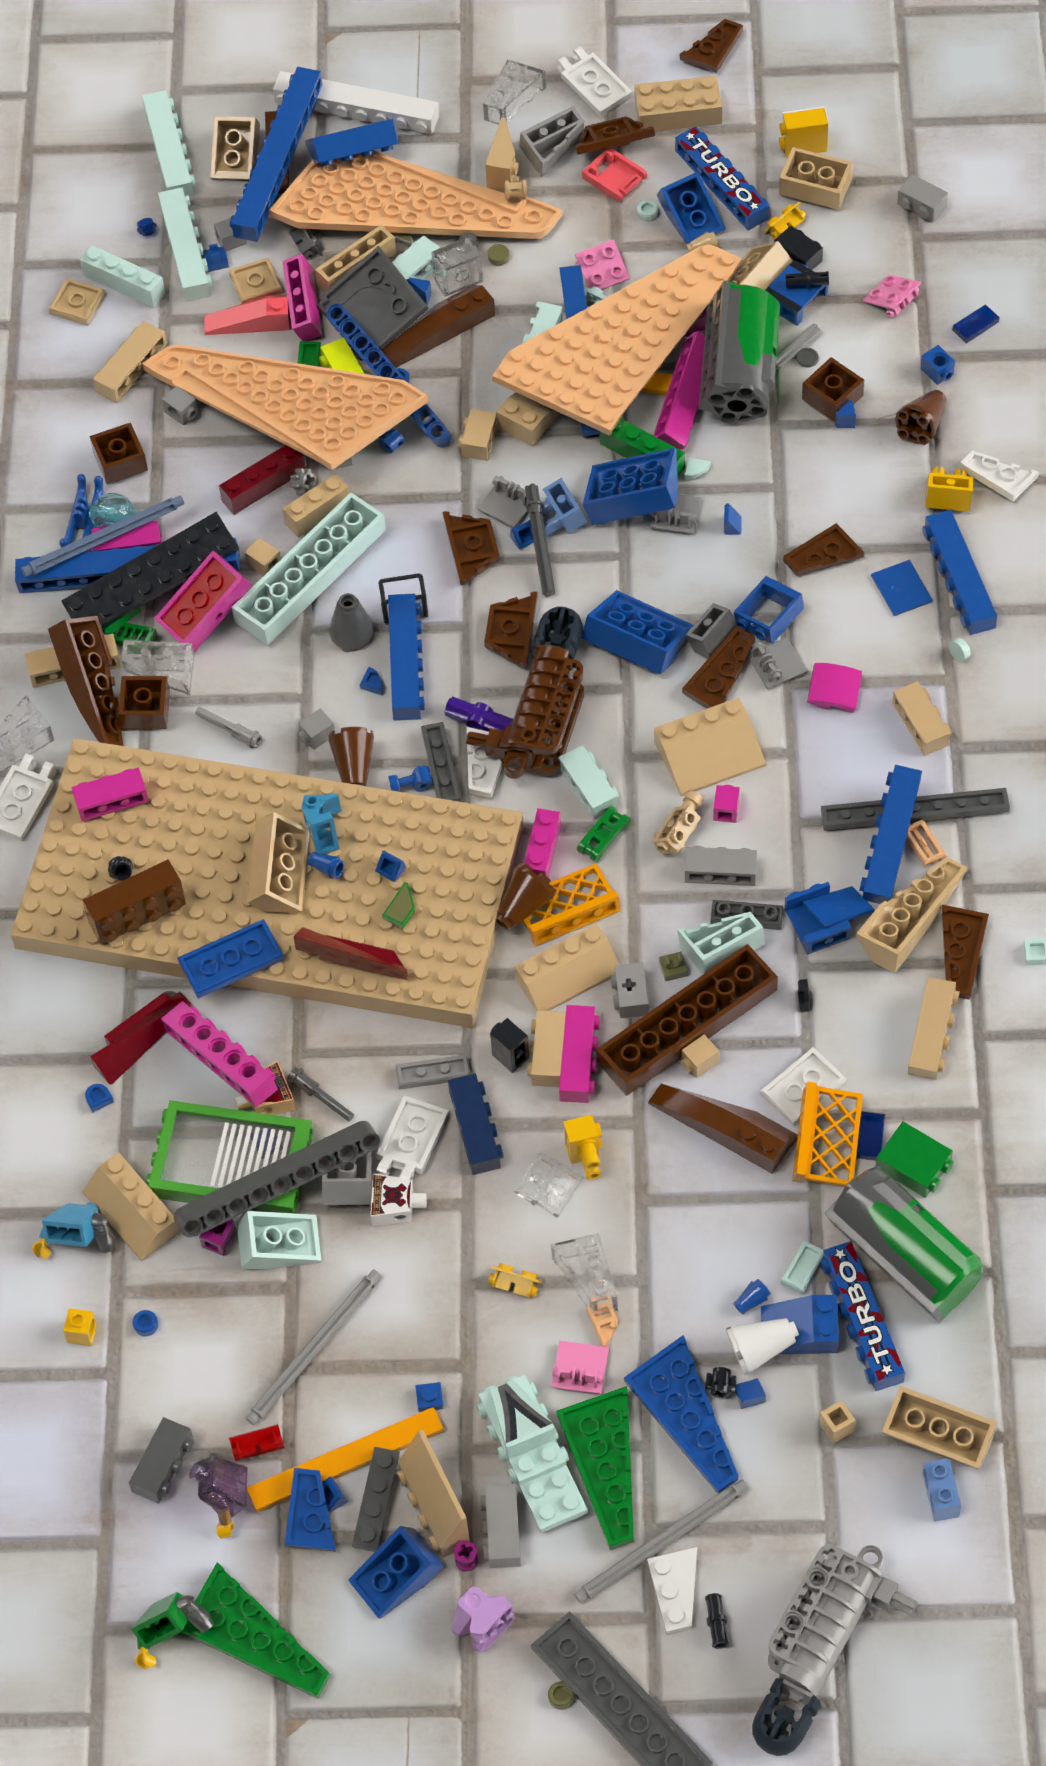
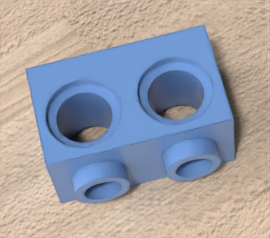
[922,1458,961,1522]

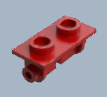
[229,1424,284,1461]

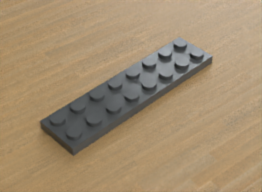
[531,1611,713,1766]

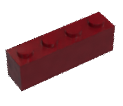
[219,445,306,515]

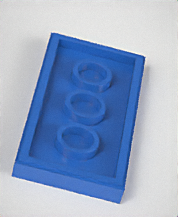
[177,919,285,999]

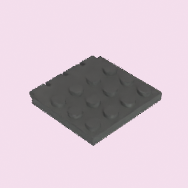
[317,246,429,361]

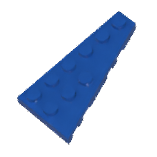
[624,1335,739,1494]

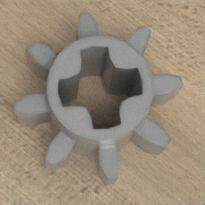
[290,468,317,495]

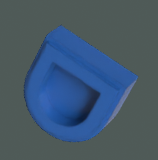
[85,1084,114,1113]

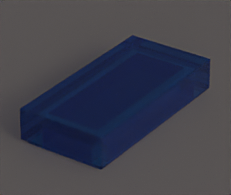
[952,304,1000,344]
[856,1111,885,1161]

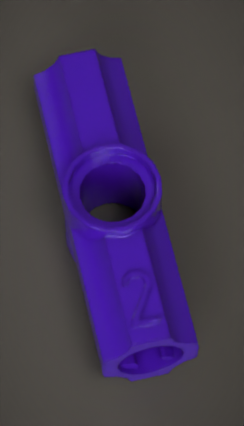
[444,696,513,732]

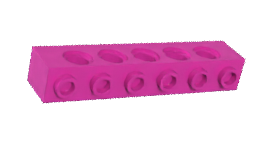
[161,1001,278,1107]

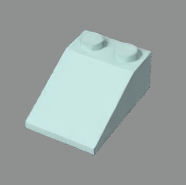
[237,1211,321,1270]

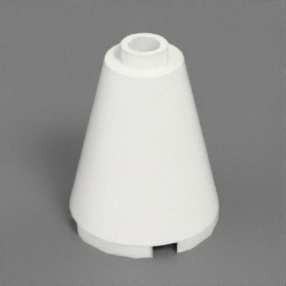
[726,1318,799,1375]

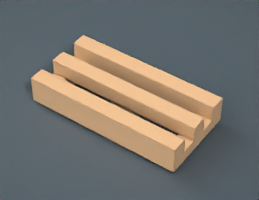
[906,819,946,868]

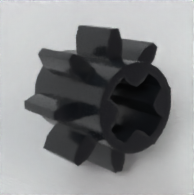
[706,1367,736,1398]

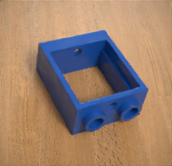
[734,576,804,644]

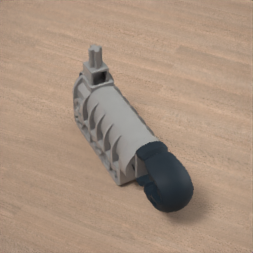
[752,1544,917,1756]

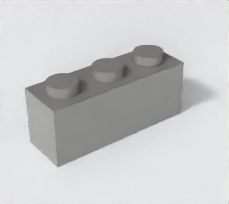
[685,846,757,886]
[481,1484,521,1568]

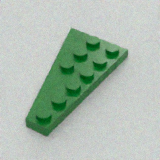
[556,1386,634,1550]
[181,1562,330,1699]

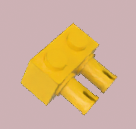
[925,466,973,512]
[563,1114,603,1180]

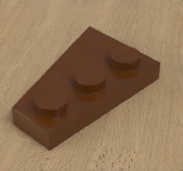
[680,19,743,73]
[783,523,864,576]

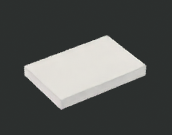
[760,1047,847,1126]

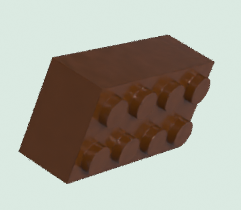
[82,859,186,945]

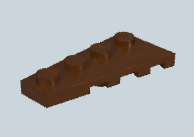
[682,626,755,709]
[942,905,989,1000]

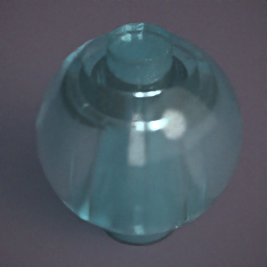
[89,493,140,529]

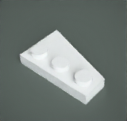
[959,451,1039,502]
[467,727,503,798]
[647,1547,697,1635]

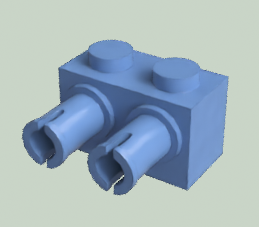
[542,478,587,537]

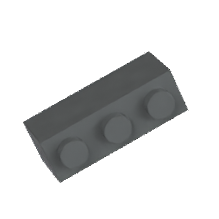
[129,1417,194,1504]

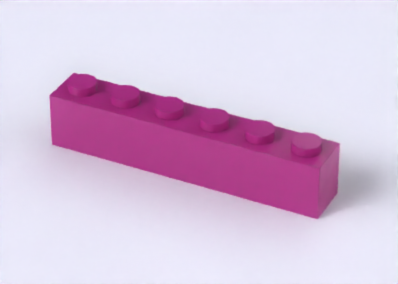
[653,331,705,450]

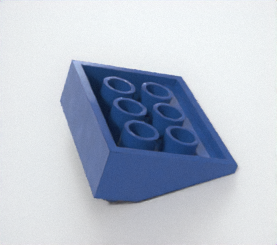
[583,448,678,525]
[581,590,693,675]

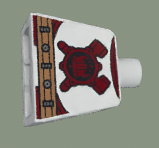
[371,1174,427,1227]

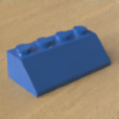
[305,119,399,167]

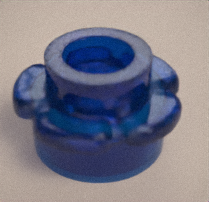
[137,218,157,236]

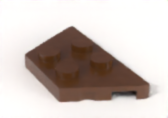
[576,116,655,155]
[443,511,500,585]
[484,591,538,669]

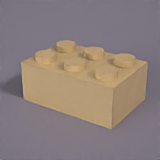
[779,147,853,210]

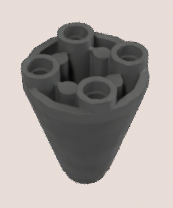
[329,593,374,652]

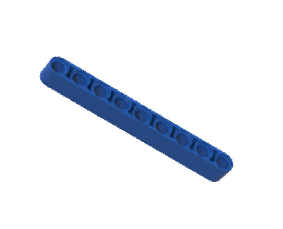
[559,265,600,436]
[327,303,452,447]

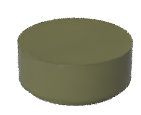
[488,244,509,266]
[548,1681,575,1710]

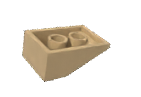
[210,116,260,180]
[485,117,519,193]
[496,392,561,447]

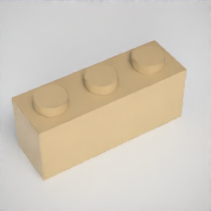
[282,474,349,537]
[892,681,951,756]
[527,1010,566,1087]

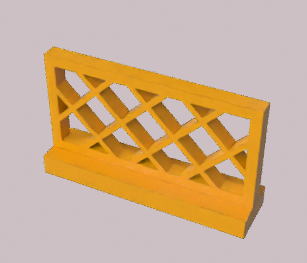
[523,863,621,947]
[792,1081,863,1187]

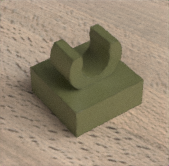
[659,951,688,982]

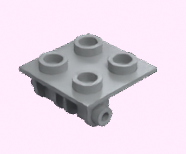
[477,476,528,528]
[650,494,702,534]
[748,637,808,689]

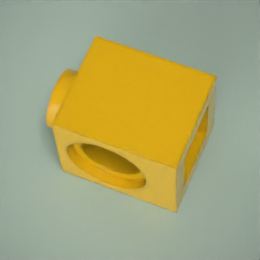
[63,1308,97,1346]

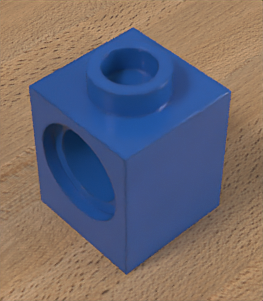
[920,345,955,385]

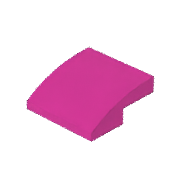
[807,662,862,713]

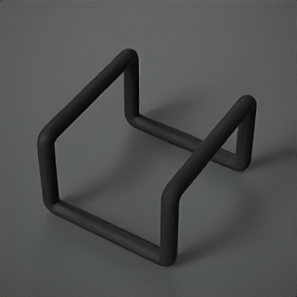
[378,573,428,624]

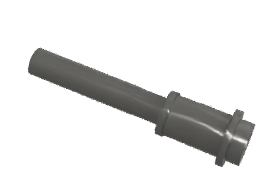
[288,1067,354,1122]

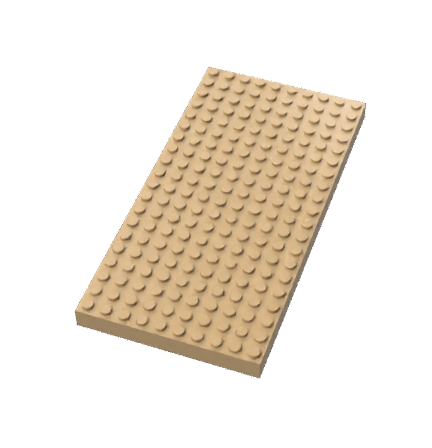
[11,738,524,1028]

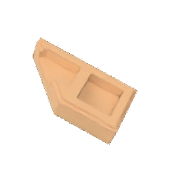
[586,1298,619,1347]

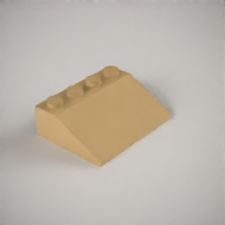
[654,697,766,797]
[396,1430,470,1558]

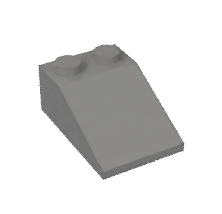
[322,1137,372,1206]

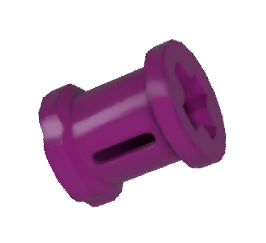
[454,1540,478,1571]

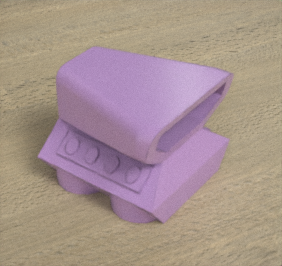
[452,1586,515,1653]

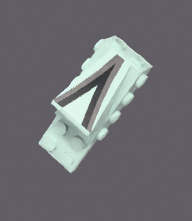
[476,1375,588,1533]

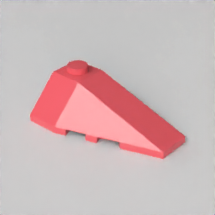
[204,294,290,335]

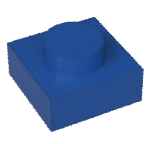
[415,1382,444,1412]

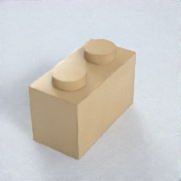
[458,409,497,461]

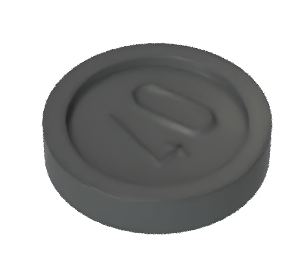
[797,348,818,368]

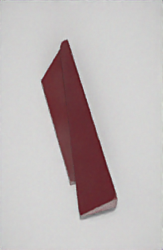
[294,927,408,980]
[90,991,191,1085]

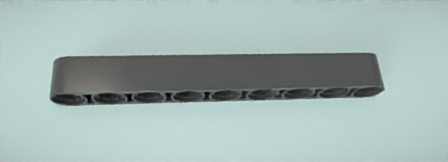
[174,1121,380,1238]

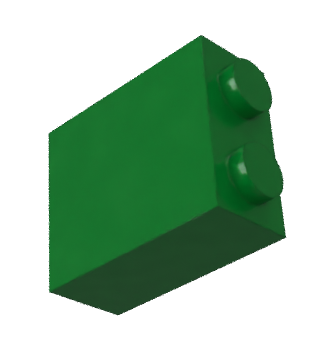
[876,1121,954,1198]

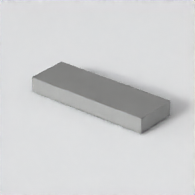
[396,1054,470,1090]

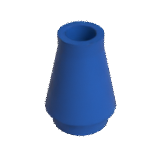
[308,852,344,879]
[733,1279,771,1315]

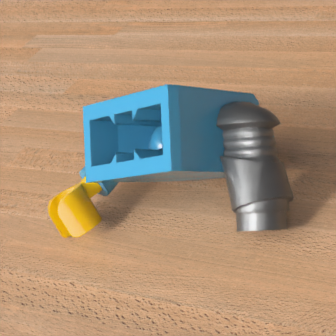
[32,1202,115,1259]

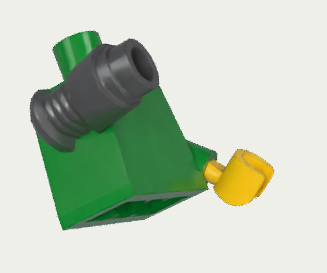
[131,1592,214,1670]

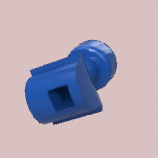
[379,429,405,453]
[388,766,433,792]

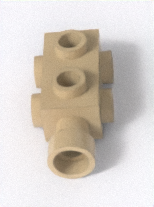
[653,791,704,854]

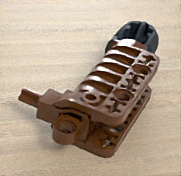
[466,606,584,779]

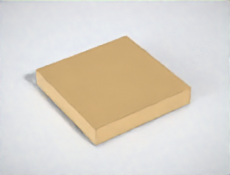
[229,257,283,304]
[48,278,106,326]

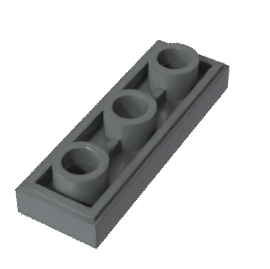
[710,900,783,930]

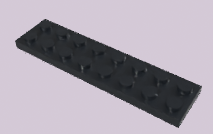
[61,511,239,629]

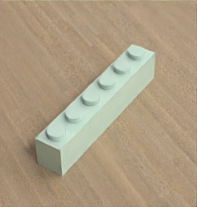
[142,90,196,197]
[158,187,213,302]

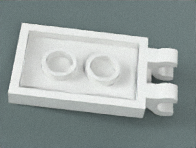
[557,46,632,117]
[0,754,57,841]
[376,1096,449,1181]

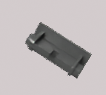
[289,226,323,260]

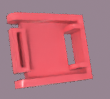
[582,148,647,202]

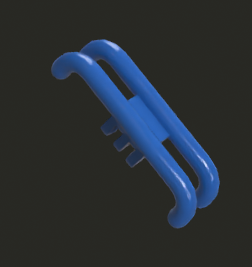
[59,474,103,548]

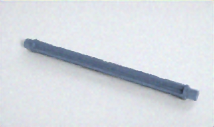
[21,496,184,577]

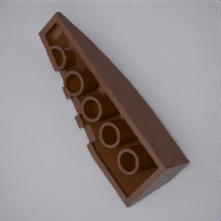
[375,285,495,368]
[48,616,123,746]
[648,1083,797,1174]

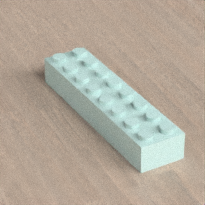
[232,493,386,646]

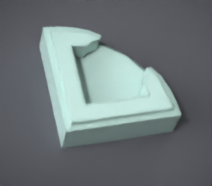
[684,458,711,480]

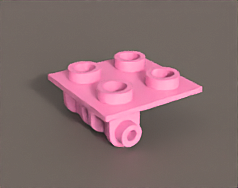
[575,239,630,290]
[862,274,921,318]
[551,1340,609,1395]

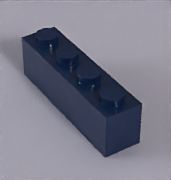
[448,1073,504,1175]

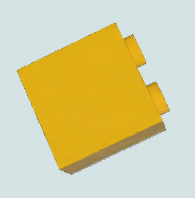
[779,106,828,158]

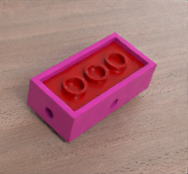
[154,551,252,653]

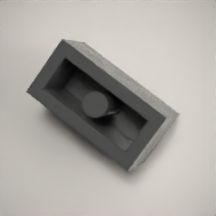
[686,603,737,658]

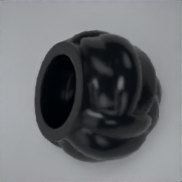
[108,856,133,881]

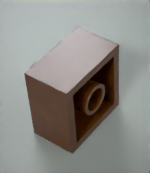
[802,357,864,422]
[89,422,148,484]
[118,676,170,729]

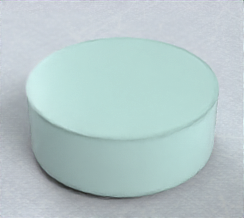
[637,200,658,222]
[949,638,971,662]

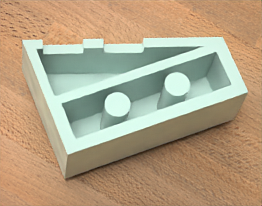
[522,301,562,344]
[677,912,765,975]

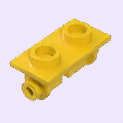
[764,201,806,240]
[488,1263,542,1298]

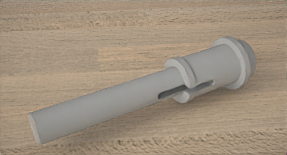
[195,706,262,748]

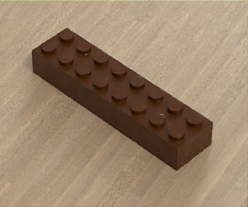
[596,944,778,1096]

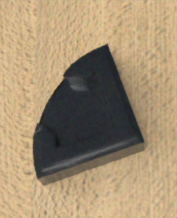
[797,979,809,1012]

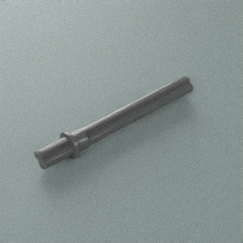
[525,483,555,597]

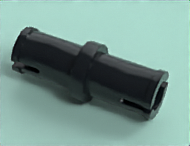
[785,270,829,288]
[705,1593,729,1649]

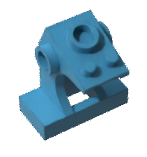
[302,793,342,854]

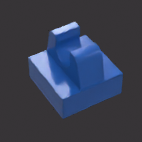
[203,243,229,272]

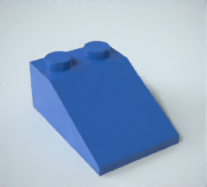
[657,172,726,244]
[761,1295,839,1354]
[348,1526,444,1619]

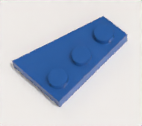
[285,1468,336,1552]

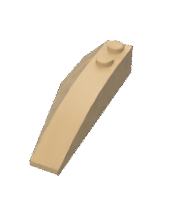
[856,857,968,973]

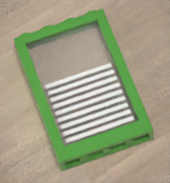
[146,1100,314,1214]

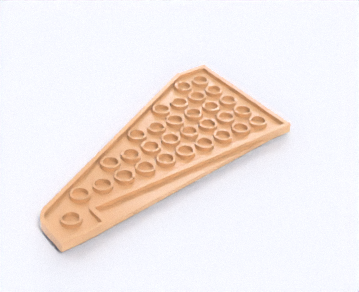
[269,150,562,239]
[492,245,742,436]
[142,345,429,470]

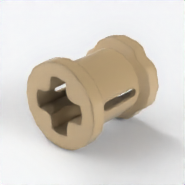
[504,179,527,200]

